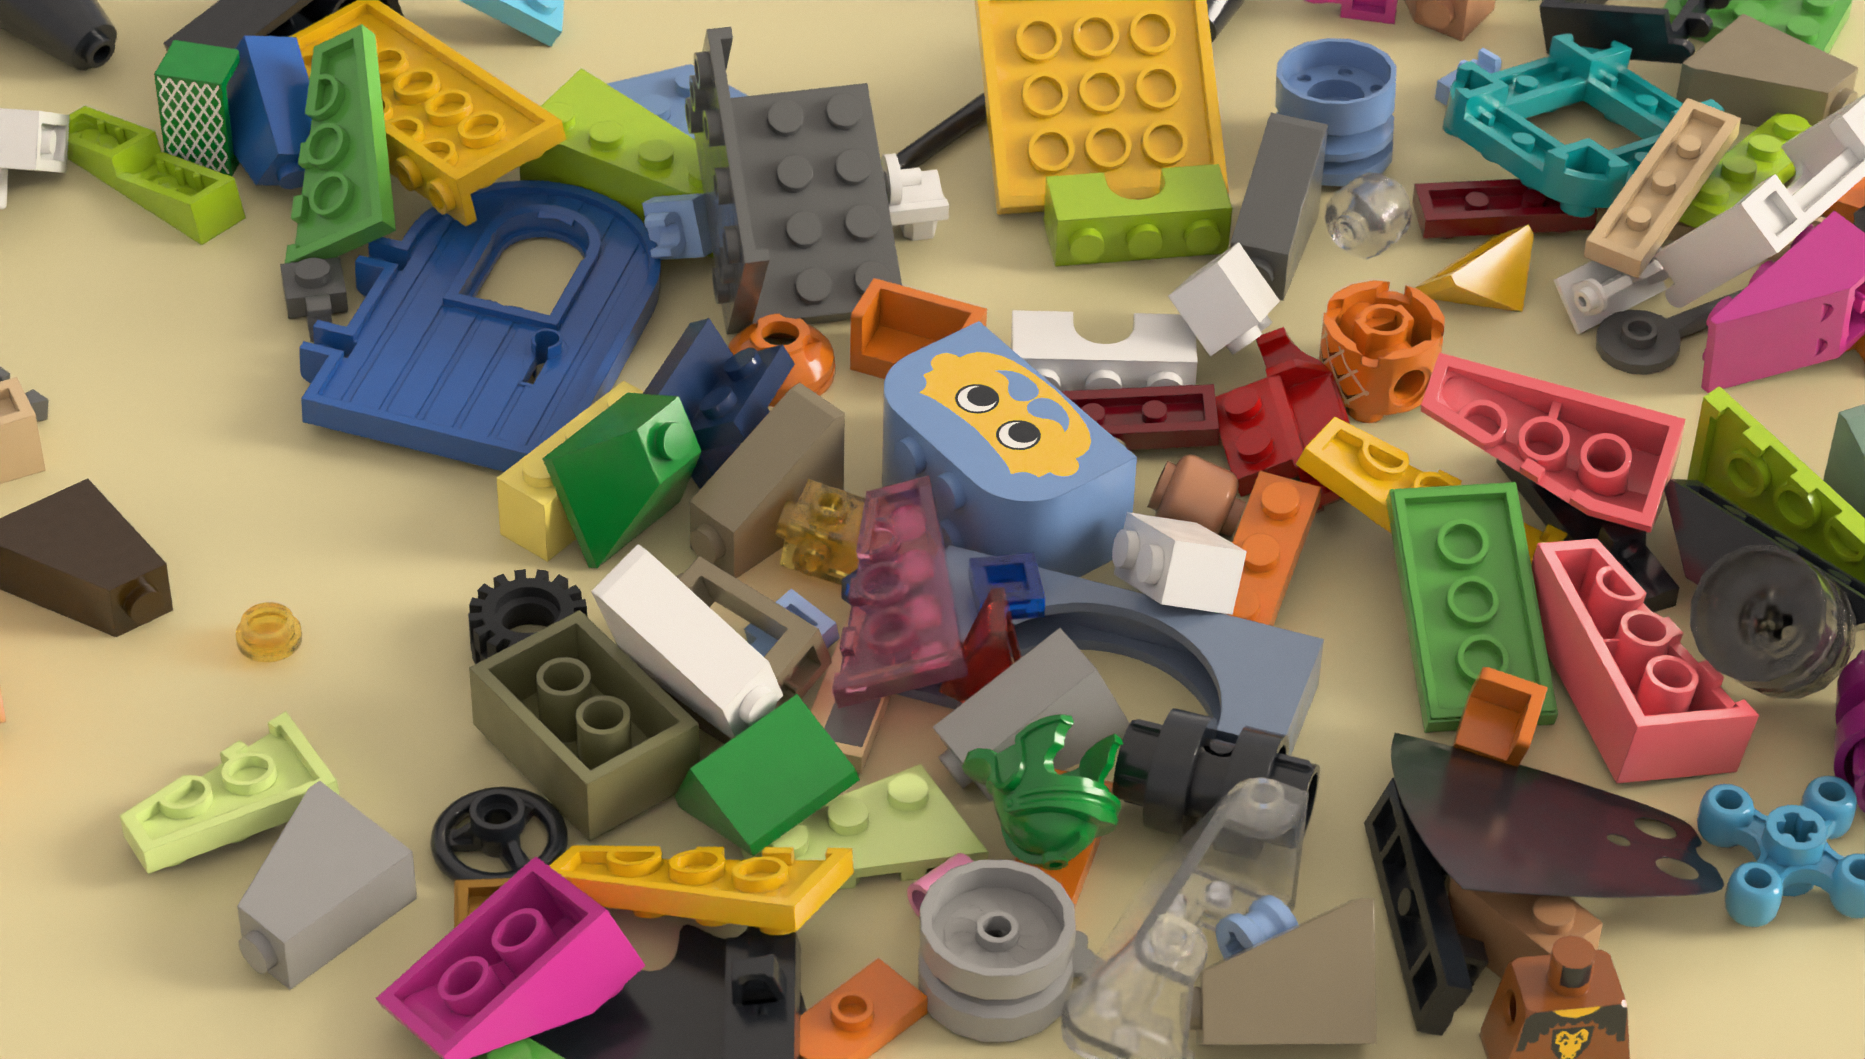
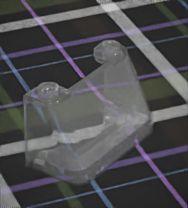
[1061,778,1309,1059]

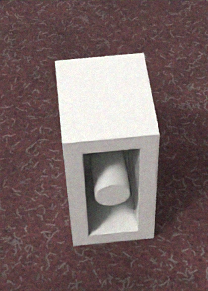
[1168,242,1280,356]
[1112,512,1247,615]

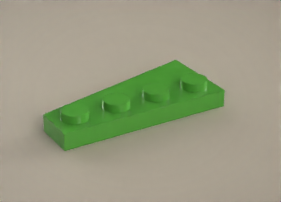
[285,24,396,263]

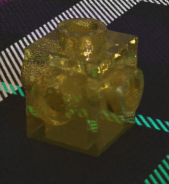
[775,479,881,589]

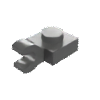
[280,257,348,342]

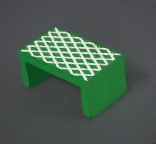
[154,40,240,177]

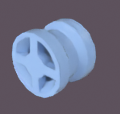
[1216,895,1298,959]

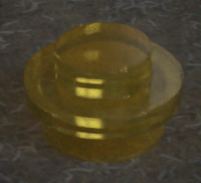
[235,602,302,662]

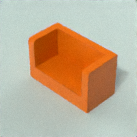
[850,278,987,379]

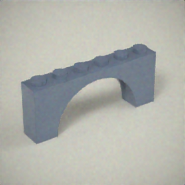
[896,545,1324,756]

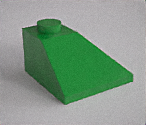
[542,393,701,568]

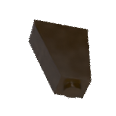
[0,478,173,637]

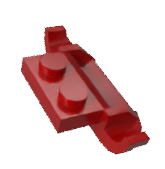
[1215,327,1351,513]

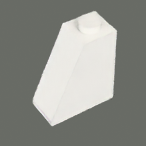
[591,544,783,739]

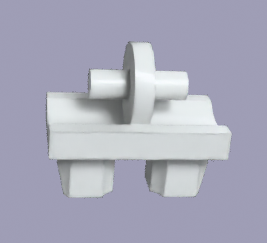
[881,153,949,241]

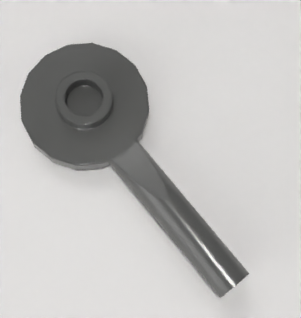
[1596,288,1745,375]

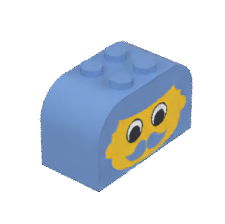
[882,321,1137,577]

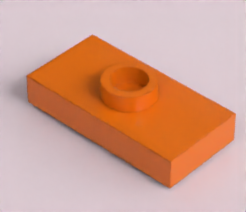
[799,958,928,1059]

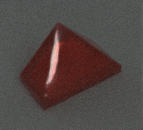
[938,587,1022,703]

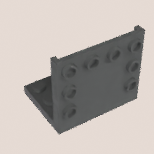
[685,27,902,334]

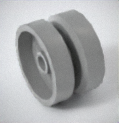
[918,860,1076,1042]

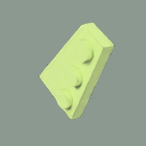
[119,711,340,874]
[741,764,988,890]

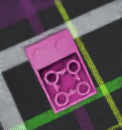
[1701,211,1865,393]

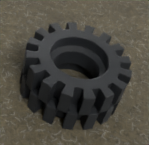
[468,569,587,664]

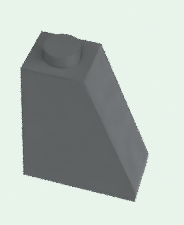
[1230,112,1328,301]

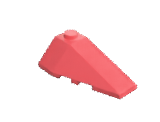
[1421,352,1686,533]

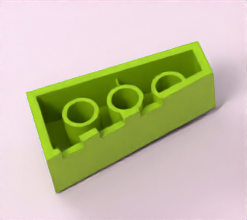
[519,68,714,258]

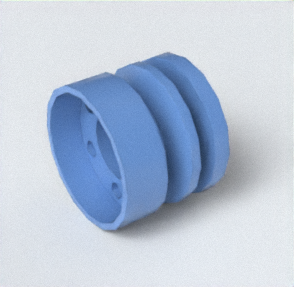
[1275,38,1397,186]

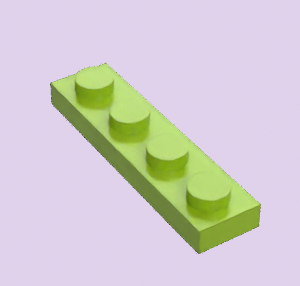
[1679,112,1812,228]

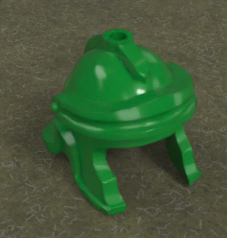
[962,714,1123,870]

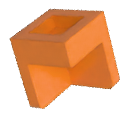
[1452,667,1548,767]

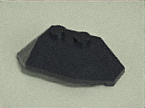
[1664,479,1865,648]

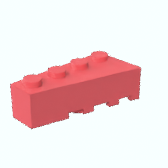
[1531,539,1759,784]

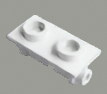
[1553,247,1670,334]

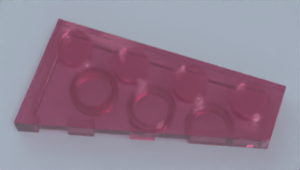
[832,475,968,709]

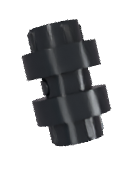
[1113,708,1320,855]

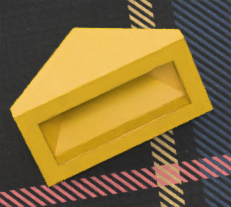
[1415,224,1534,312]

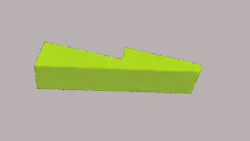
[67,106,246,245]

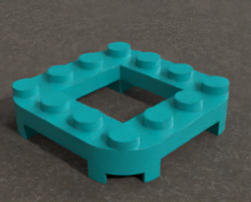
[1442,34,1724,217]

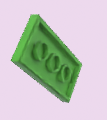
[1386,482,1558,733]

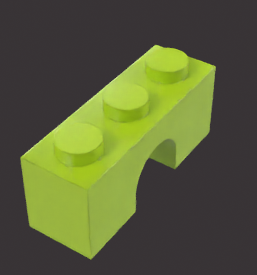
[1044,164,1232,267]

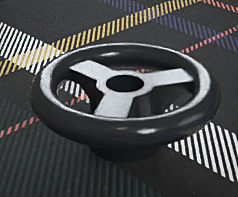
[430,787,568,881]

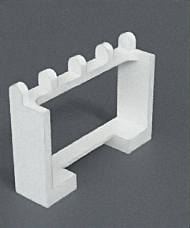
[1654,94,1865,308]

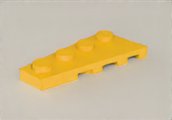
[1296,417,1568,563]
[549,845,854,935]

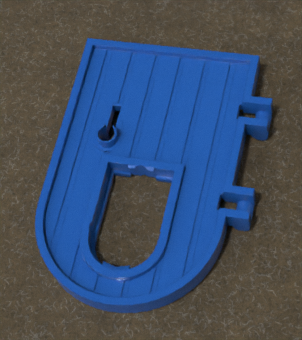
[299,180,661,472]

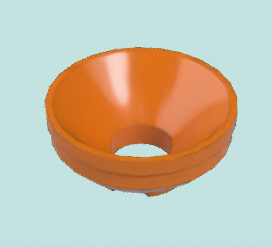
[728,314,835,407]

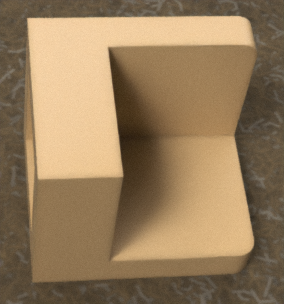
[0,377,46,484]

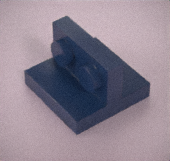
[643,318,795,489]

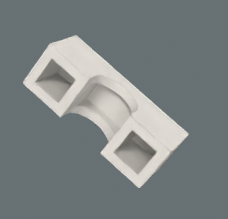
[1011,310,1197,391]

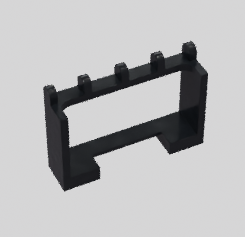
[1539,0,1731,64]

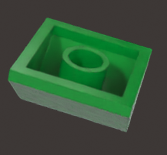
[675,694,860,856]

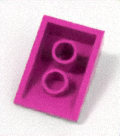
[375,856,646,1059]

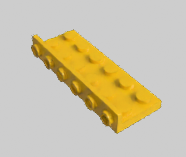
[290,0,566,227]

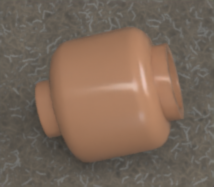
[1147,454,1246,537]

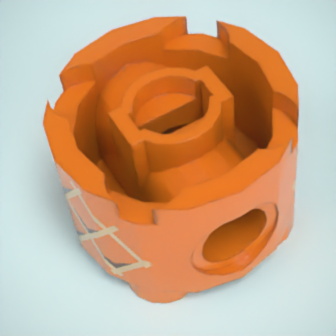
[1318,280,1445,423]

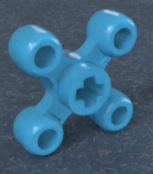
[1697,776,1865,927]

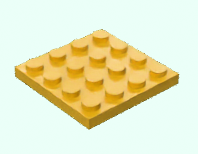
[974,0,1229,215]

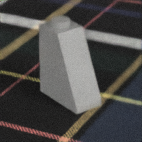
[933,628,1130,802]
[237,781,417,990]

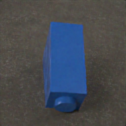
[226,35,312,189]

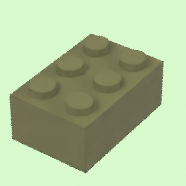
[469,610,700,841]

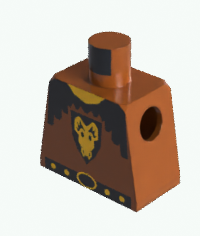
[1480,936,1630,1059]

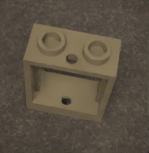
[661,556,832,744]

